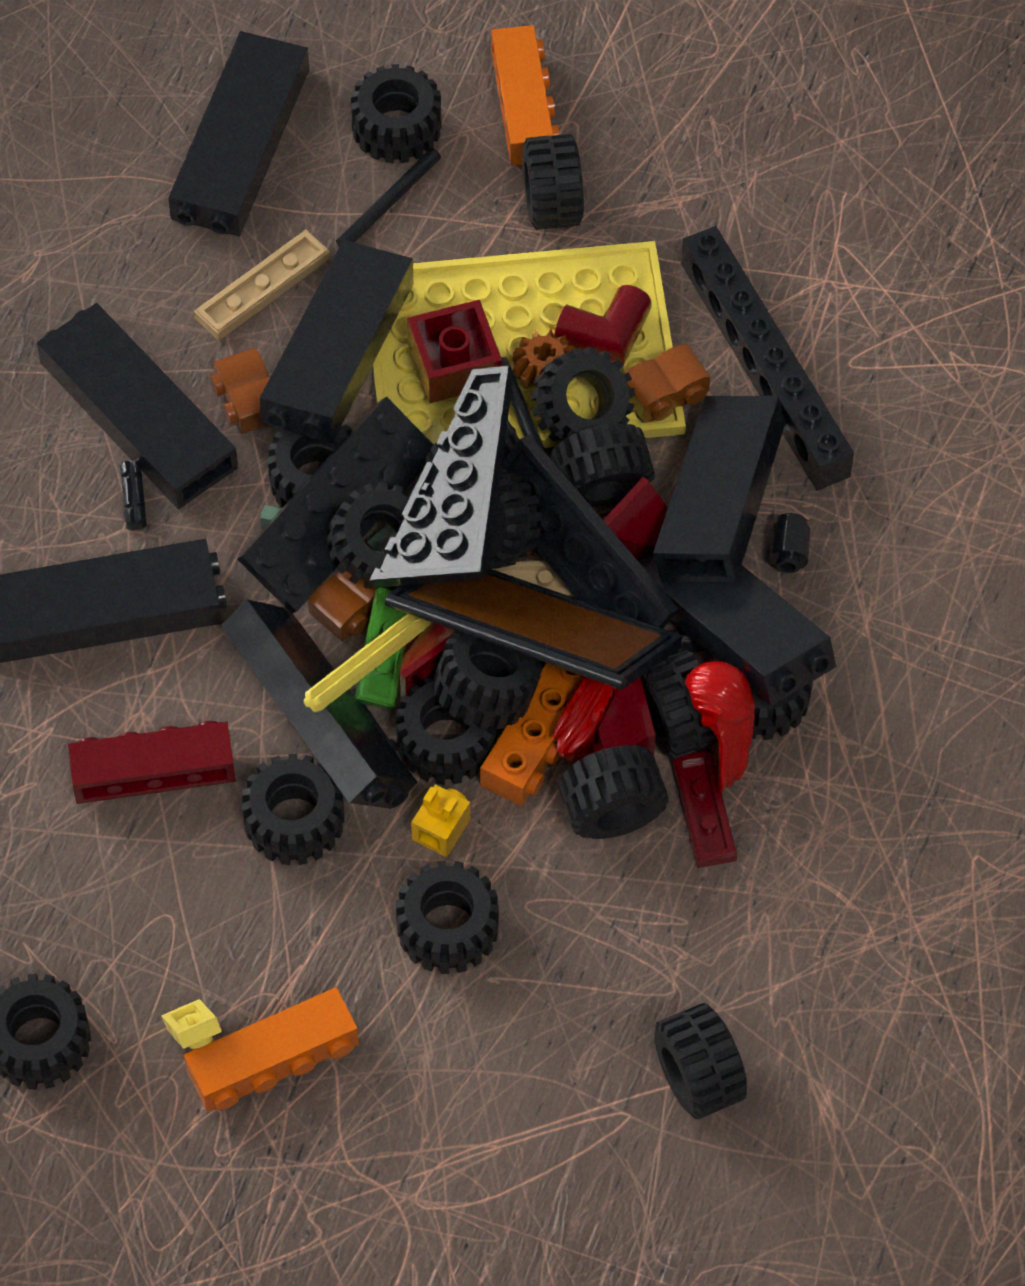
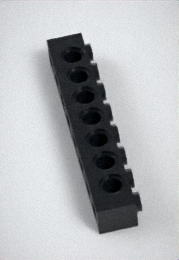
[681,226,854,491]

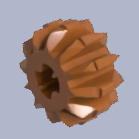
[513,330,574,390]

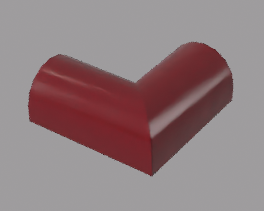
[554,285,652,365]

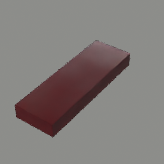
[672,750,737,868]

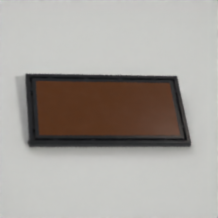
[385,569,682,690]

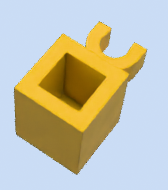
[411,784,471,858]

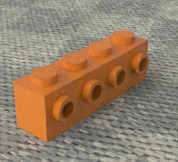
[491,25,559,166]
[480,663,583,807]
[184,987,359,1112]

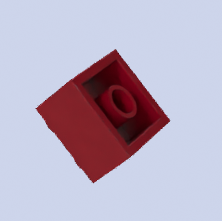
[407,299,502,404]

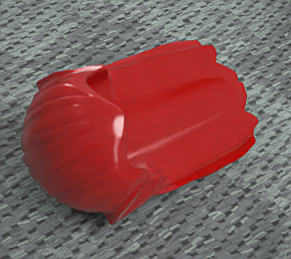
[685,661,755,792]
[552,676,618,763]

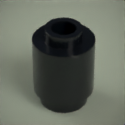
[769,513,811,573]

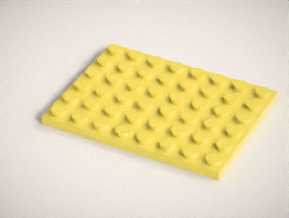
[373,241,686,448]

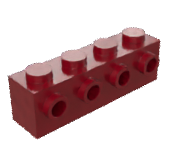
[68,721,236,804]

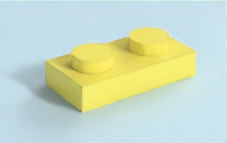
[161,999,222,1049]

